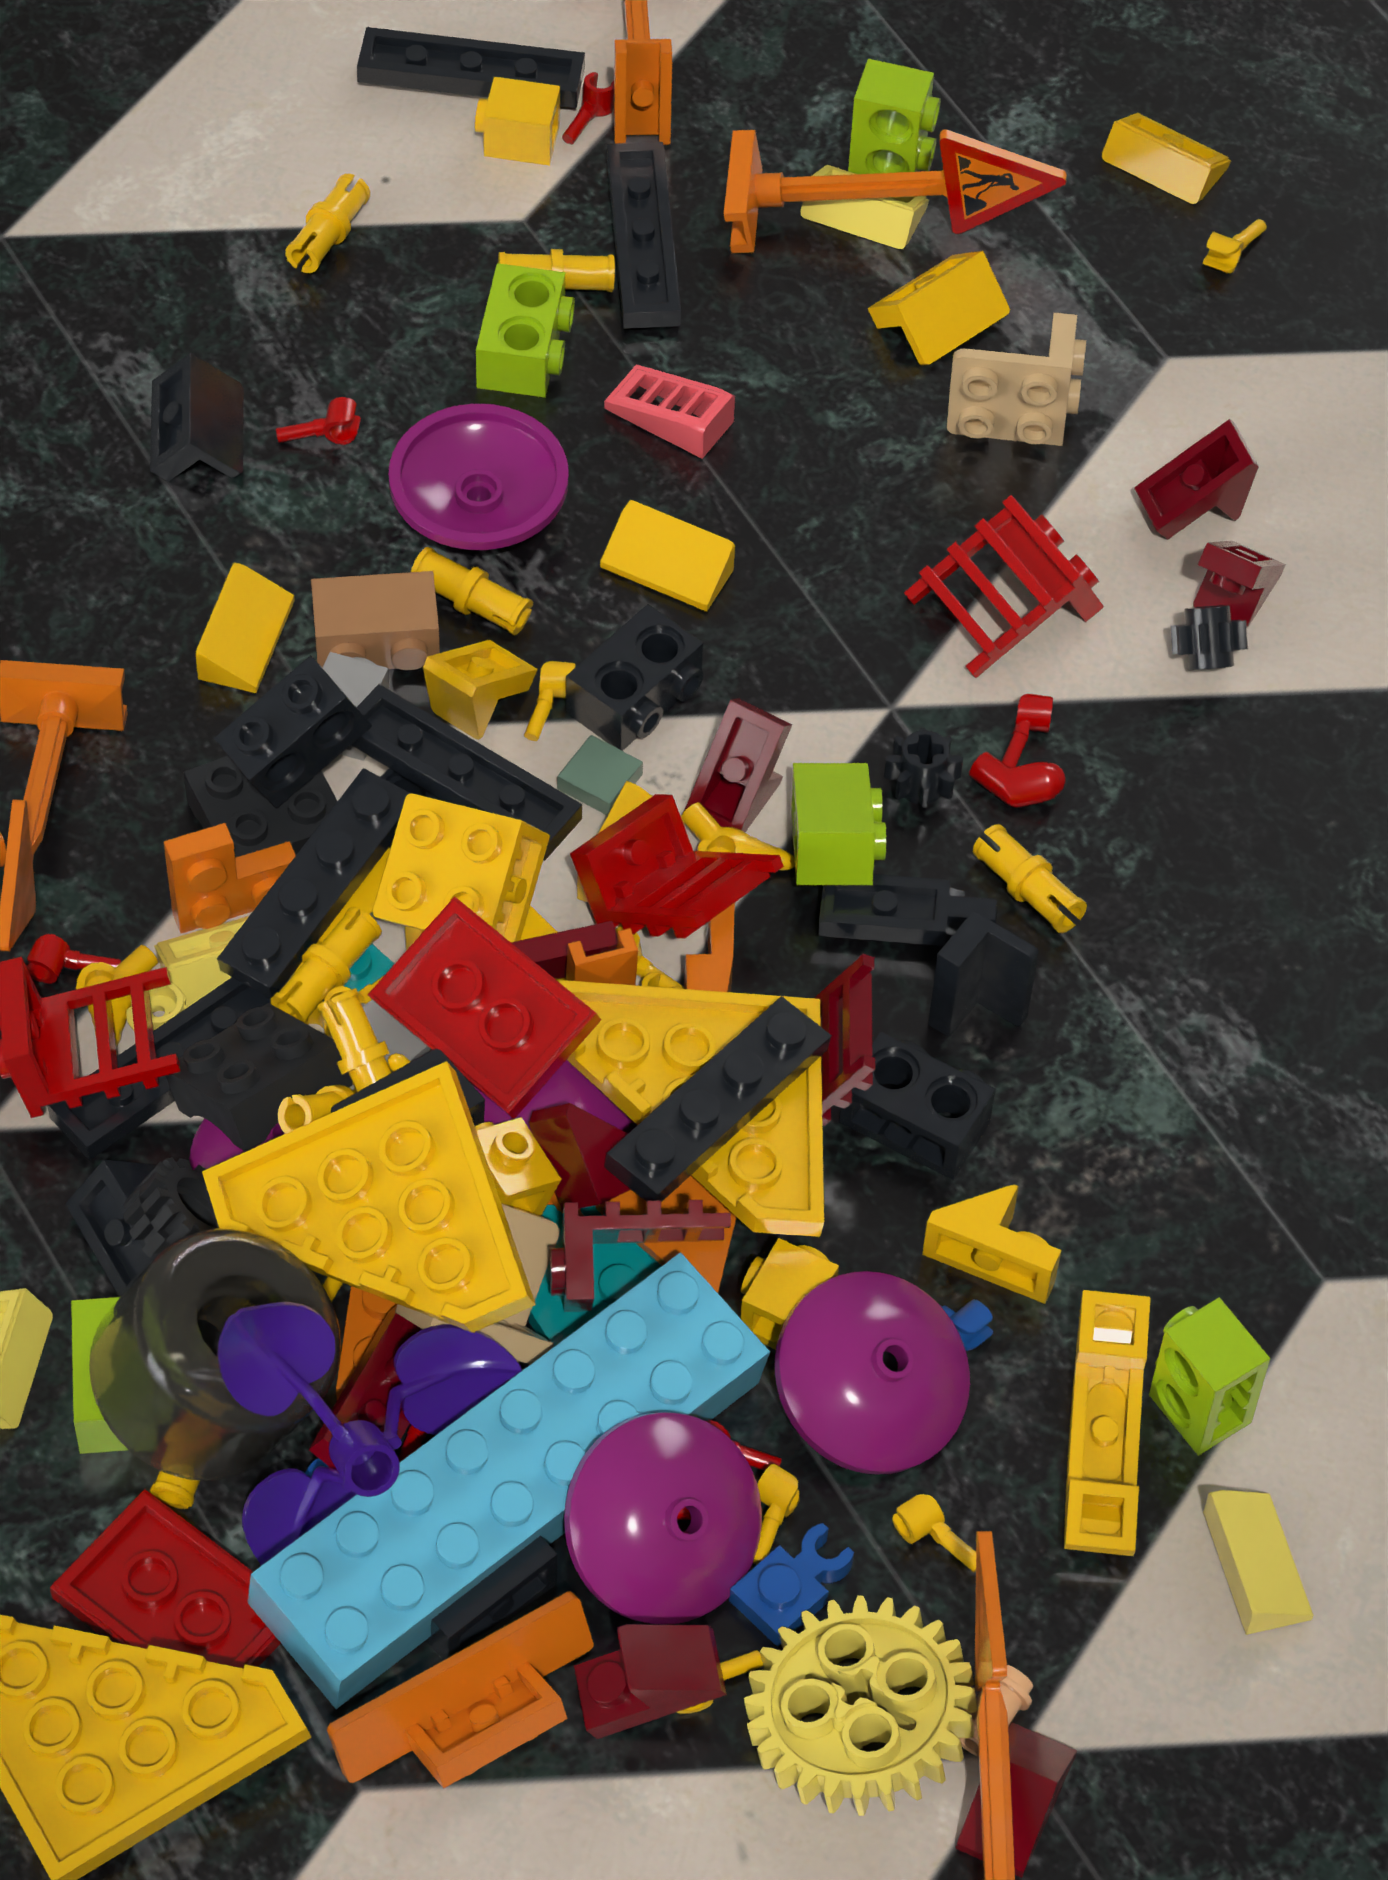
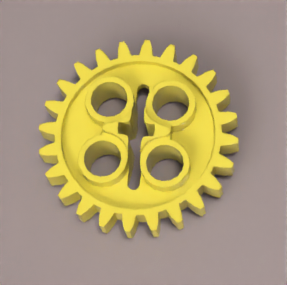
[744,1596,978,1816]

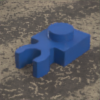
[729,1523,854,1647]

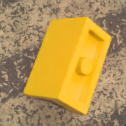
[868,251,1010,365]

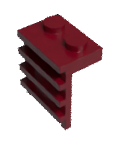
[814,954,876,1126]
[550,1200,731,1312]

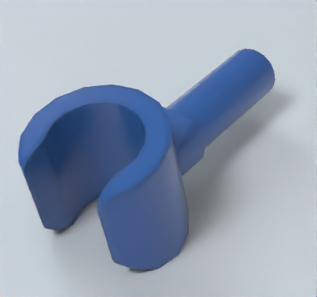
[940,1299,993,1351]

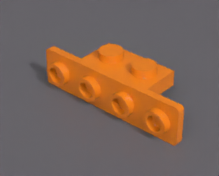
[327,1591,594,1789]

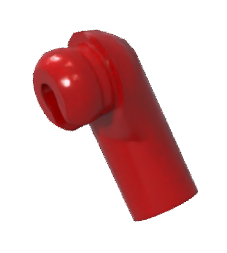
[969,752,1065,808]

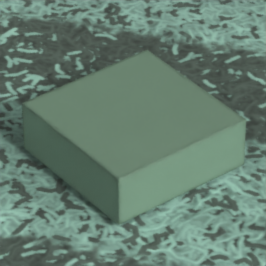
[557,735,643,816]

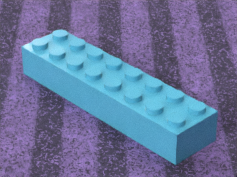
[248,1252,770,1709]

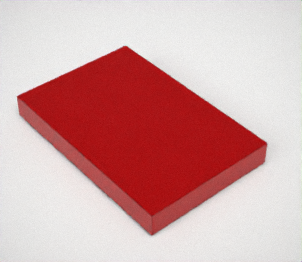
[368,896,601,1119]
[50,1489,281,1669]

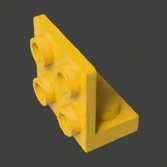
[373,793,550,942]

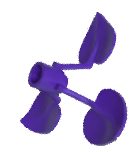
[218,1302,522,1566]

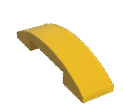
[1064,1290,1150,1556]

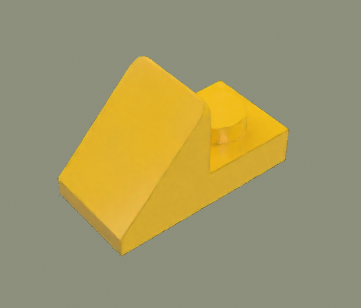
[423,640,538,740]
[922,1185,1061,1304]

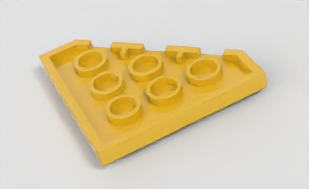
[559,980,824,1237]
[202,1061,536,1333]
[0,1615,312,1880]

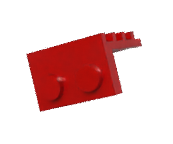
[904,495,1104,678]
[570,794,784,939]
[0,957,181,1118]

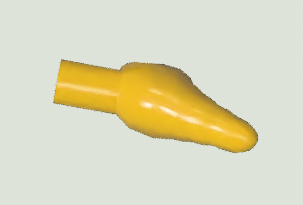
[681,802,795,871]
[76,945,158,1048]

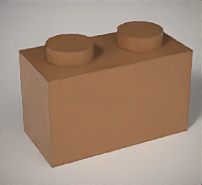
[311,571,440,670]

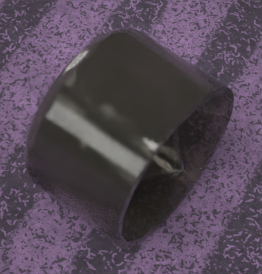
[89,1229,341,1481]

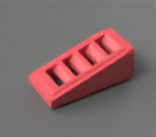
[604,364,735,459]

